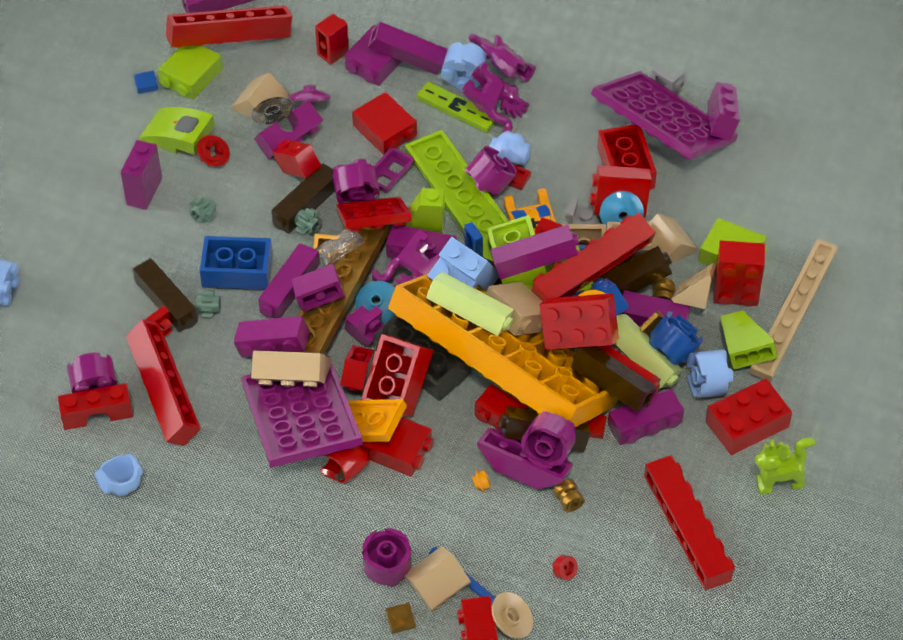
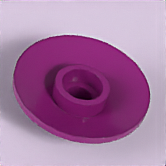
[288,85,331,101]

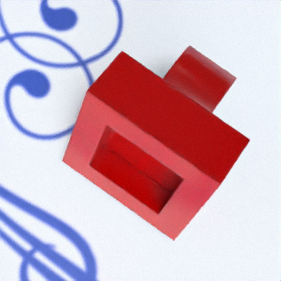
[146,305,173,337]

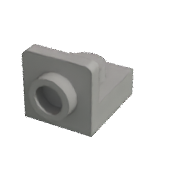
[652,66,685,93]
[565,199,598,224]

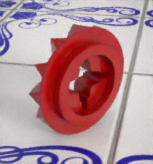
[196,135,230,168]

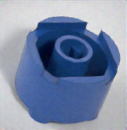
[649,311,703,365]

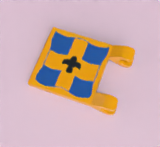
[503,188,556,231]

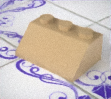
[251,351,332,387]

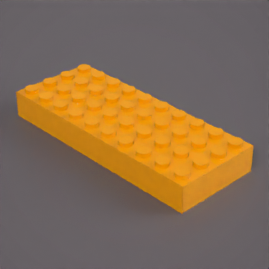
[388,273,618,427]

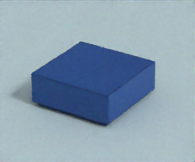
[133,70,159,94]

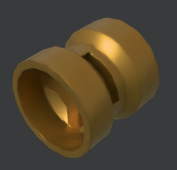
[652,278,675,300]
[553,479,585,513]

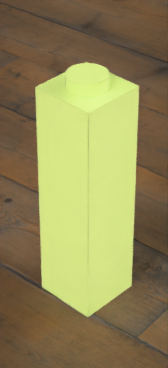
[426,272,514,336]
[615,314,683,388]

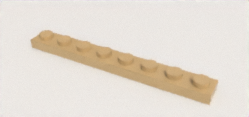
[750,239,838,381]

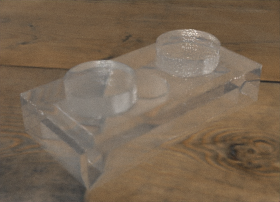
[315,229,364,266]

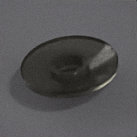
[251,97,293,125]

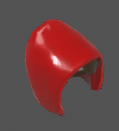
[320,446,369,484]

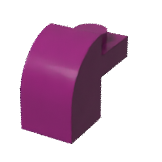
[344,305,387,346]

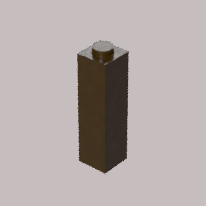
[271,163,335,234]
[593,246,672,296]
[132,258,198,333]
[571,346,657,412]
[499,406,591,452]

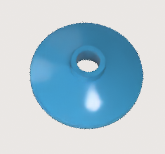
[600,191,644,228]
[355,281,396,324]

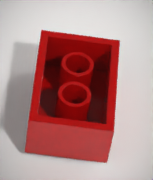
[597,125,657,189]
[713,240,765,306]
[539,293,619,350]
[361,334,433,417]
[706,378,793,456]

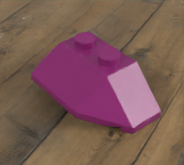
[477,428,573,490]

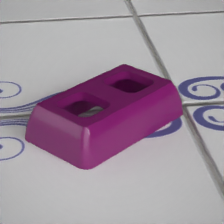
[374,147,414,193]

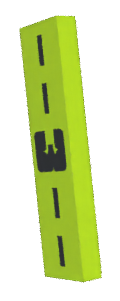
[416,81,496,133]

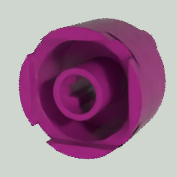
[465,146,517,196]
[333,159,380,203]
[67,352,118,393]
[521,411,576,469]
[362,528,412,587]

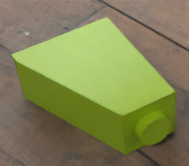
[403,188,445,233]
[721,310,778,369]

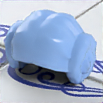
[490,131,531,166]
[94,453,143,496]

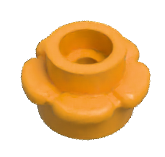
[472,469,491,492]

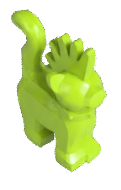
[755,437,816,495]

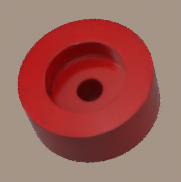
[552,555,578,580]

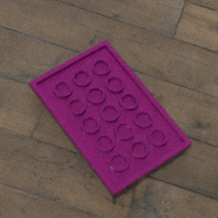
[591,71,738,160]
[241,355,363,468]

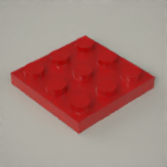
[336,196,412,231]

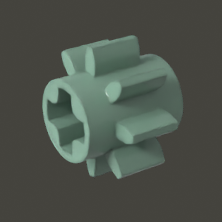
[189,196,216,223]
[294,208,322,235]
[196,289,221,318]

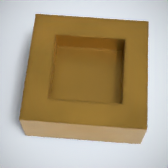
[385,603,416,634]

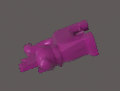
[468,33,537,82]
[462,62,530,134]
[371,229,440,288]

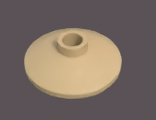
[492,592,533,639]

